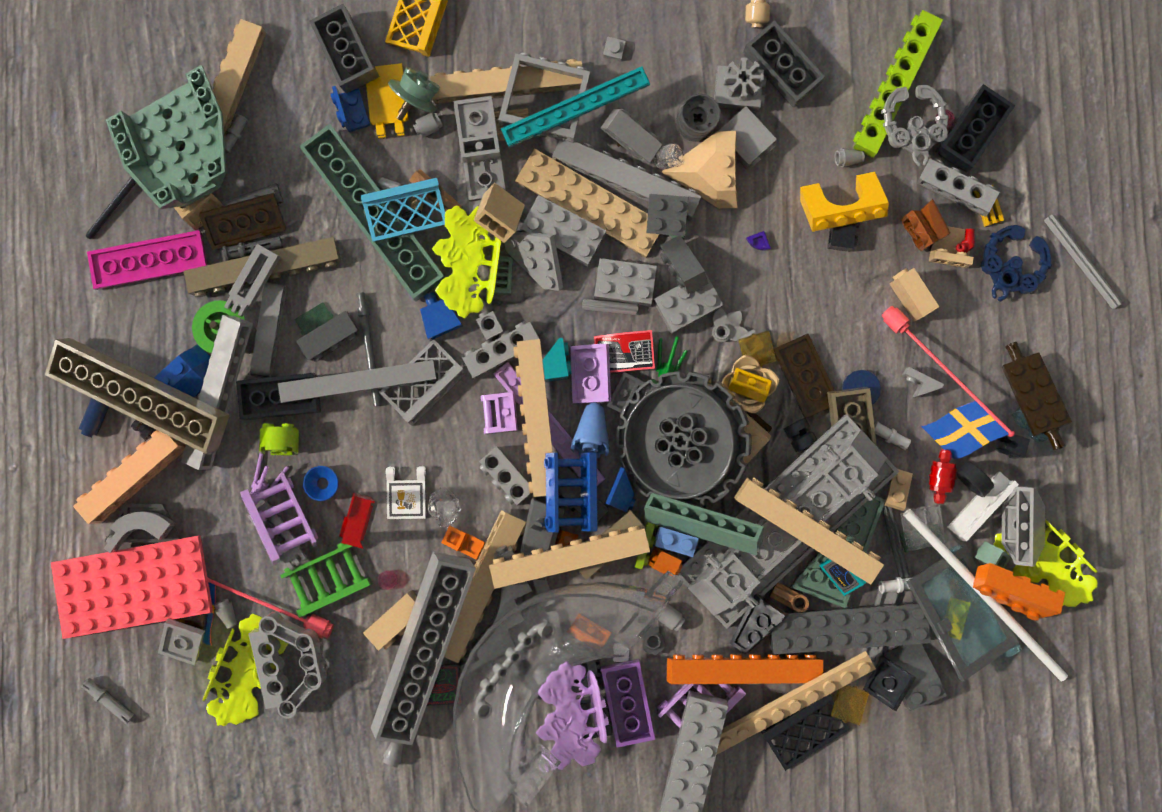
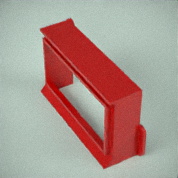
[339,493,375,549]

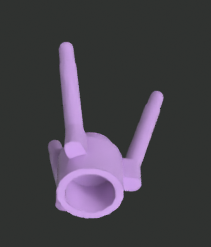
[250,453,289,495]

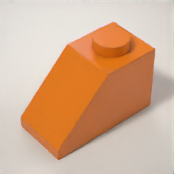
[648,546,682,578]

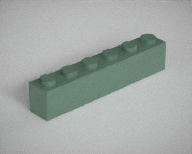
[644,493,764,556]

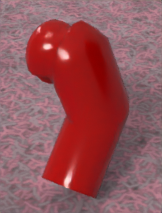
[956,229,975,253]

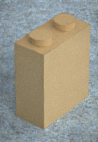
[473,182,525,243]
[889,268,939,322]

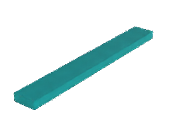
[501,66,650,148]

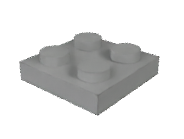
[158,618,205,666]

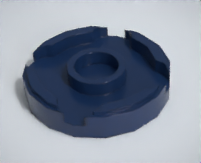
[842,370,881,404]

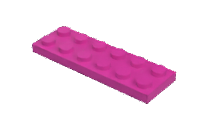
[87,230,207,290]

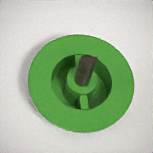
[192,300,245,353]

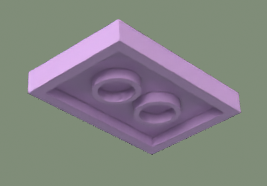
[570,343,611,404]

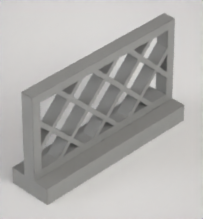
[379,339,467,426]

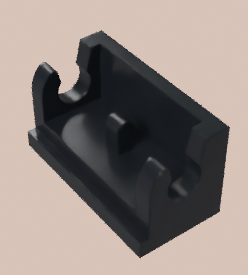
[996,435,1030,459]

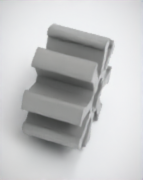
[723,58,764,101]

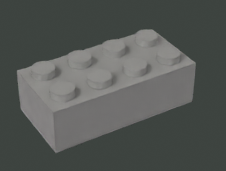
[520,195,606,268]

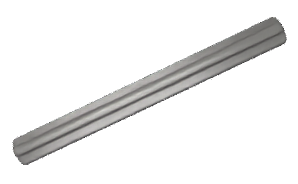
[1044,214,1122,309]

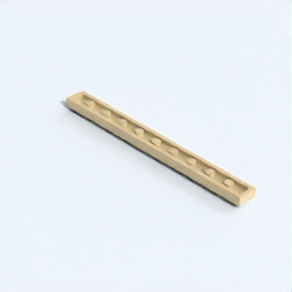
[716,651,876,755]

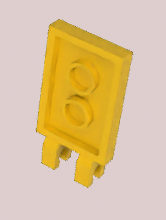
[366,63,409,139]

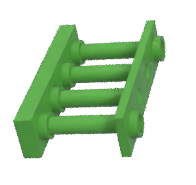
[280,543,373,618]

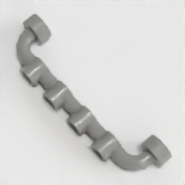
[474,622,555,719]

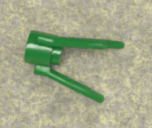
[656,336,688,377]

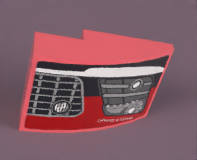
[594,330,655,374]

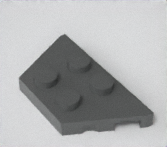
[105,504,181,543]

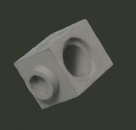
[476,311,503,341]

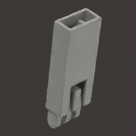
[224,244,281,317]
[247,501,307,571]

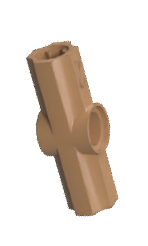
[409,169,463,212]

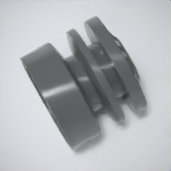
[676,93,720,142]

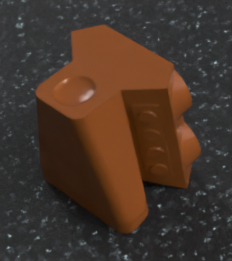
[901,199,951,252]

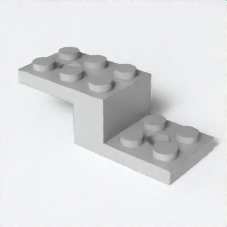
[453,96,506,201]

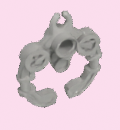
[881,85,949,166]

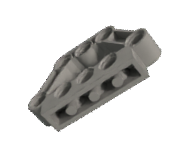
[248,612,328,719]

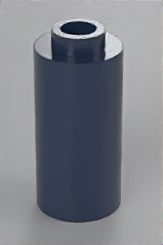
[78,398,109,438]

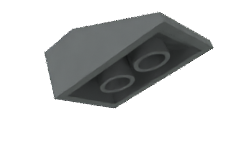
[883,644,947,711]

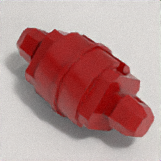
[929,449,957,504]

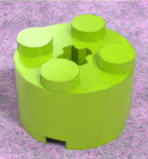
[259,423,299,456]

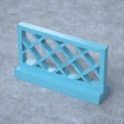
[361,178,445,242]

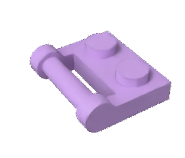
[481,392,518,434]

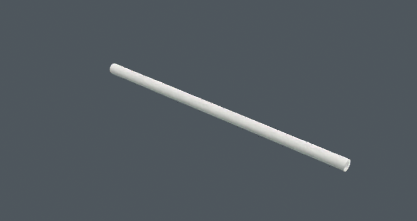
[903,509,1068,682]

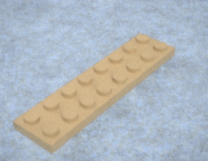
[515,148,660,258]

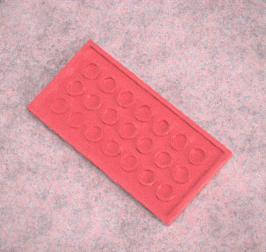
[51,535,213,639]

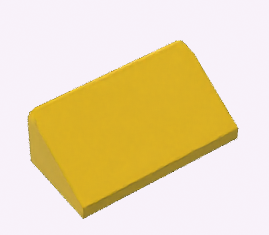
[728,368,772,403]

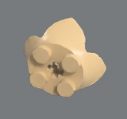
[722,355,779,413]

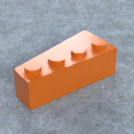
[973,563,1065,620]

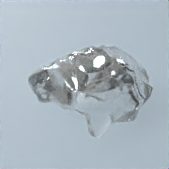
[428,487,461,527]

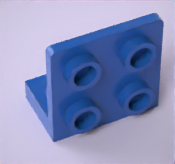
[330,86,370,132]

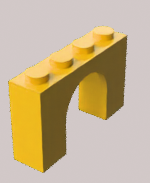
[800,172,889,232]

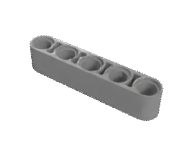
[250,283,286,377]

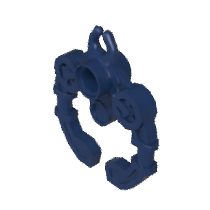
[981,225,1053,302]

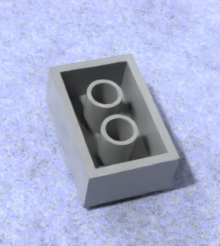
[594,258,657,307]
[653,274,723,335]

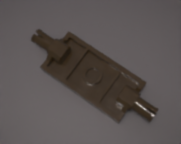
[1002,342,1072,451]

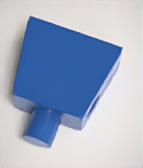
[420,292,463,341]

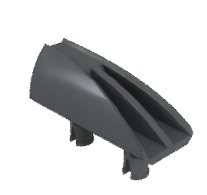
[520,496,566,580]

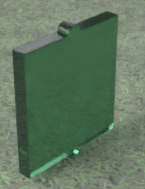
[295,302,334,336]

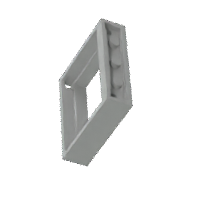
[498,53,590,143]

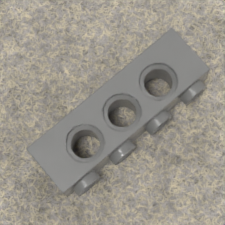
[917,159,1000,217]
[462,321,541,380]

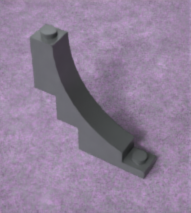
[459,545,532,673]

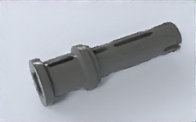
[223,236,283,261]

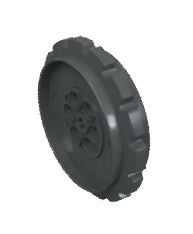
[616,371,752,508]

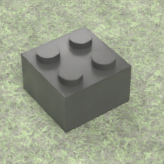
[646,194,689,236]

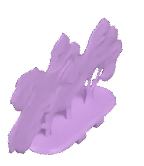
[536,661,609,770]

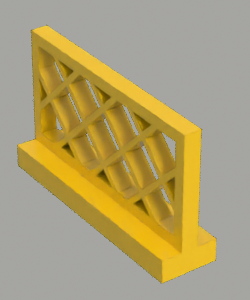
[385,0,448,57]

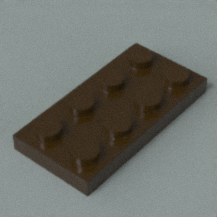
[199,193,286,250]
[772,333,835,418]

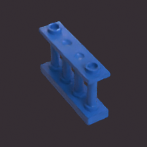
[544,453,597,532]

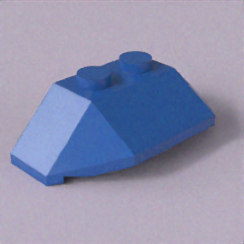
[154,344,211,397]

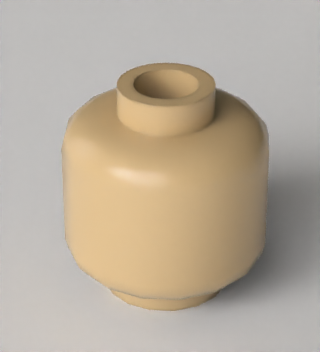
[745,0,770,28]

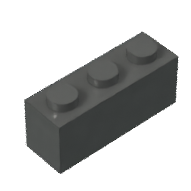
[660,236,709,294]
[296,311,359,362]

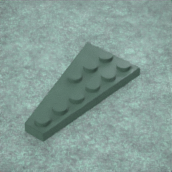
[790,496,886,608]

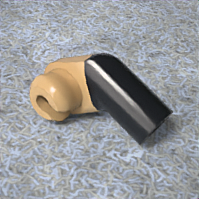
[402,197,423,222]

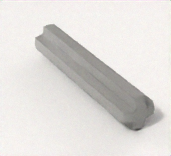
[582,299,638,315]

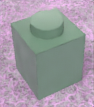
[975,541,1011,568]

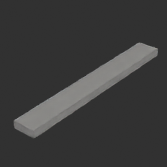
[278,360,436,403]

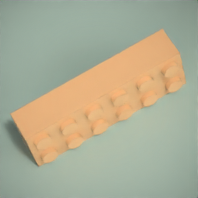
[73,430,186,524]

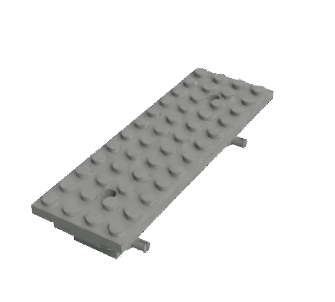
[676,414,899,629]

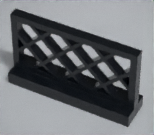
[761,694,850,771]

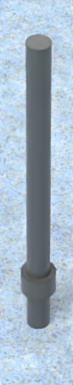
[357,292,381,406]

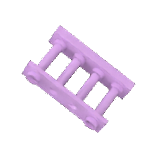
[240,473,318,565]
[657,684,746,728]

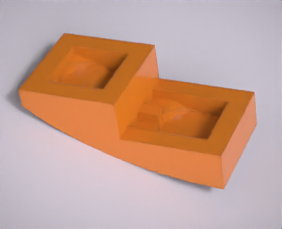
[441,525,486,560]

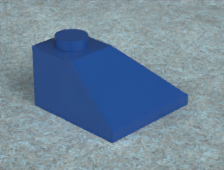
[605,467,636,512]

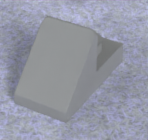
[902,367,944,397]

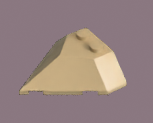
[662,131,738,209]

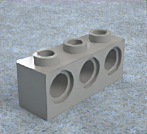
[479,446,531,505]

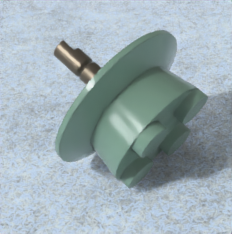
[388,67,440,121]

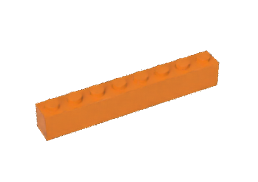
[667,654,823,684]

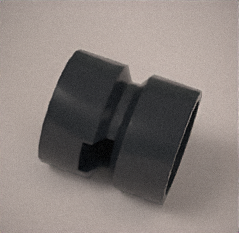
[783,417,817,452]

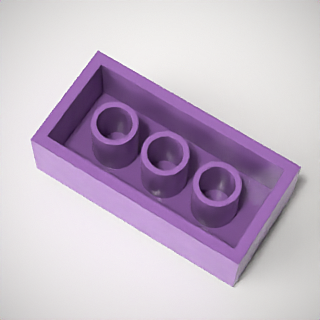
[601,659,655,747]

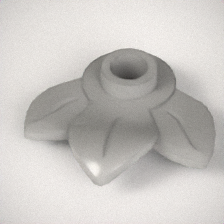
[712,308,748,342]

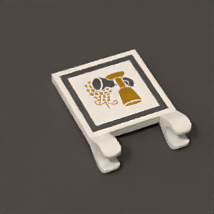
[386,466,426,519]

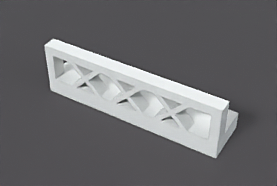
[946,472,1019,541]

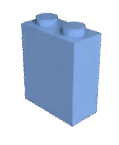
[653,526,699,557]

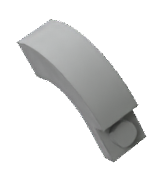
[104,511,176,553]

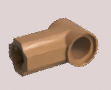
[769,583,809,612]

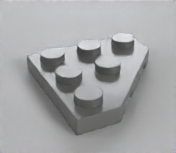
[504,231,563,291]

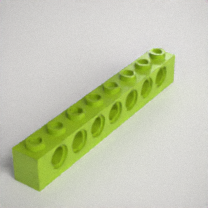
[853,10,943,158]

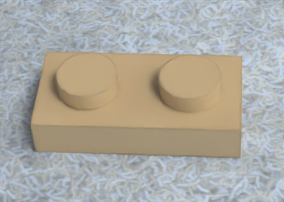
[884,469,913,511]

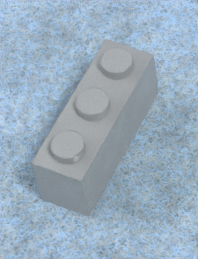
[601,109,662,163]

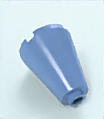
[571,403,610,458]

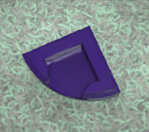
[746,231,771,251]

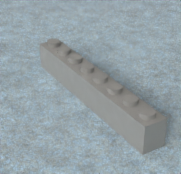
[552,139,701,221]
[181,315,253,470]

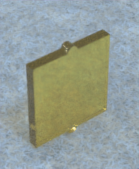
[738,331,776,367]
[831,685,869,726]

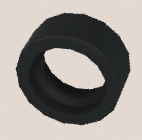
[956,462,994,497]

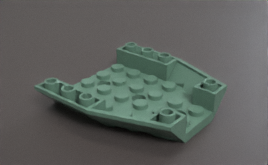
[105,65,226,209]

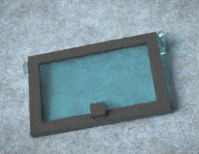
[906,544,1022,681]

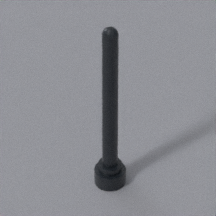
[86,177,137,239]

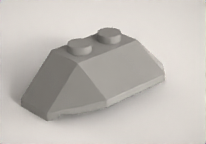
[1002,486,1045,567]

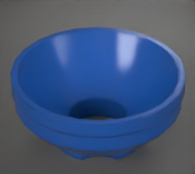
[303,466,339,501]

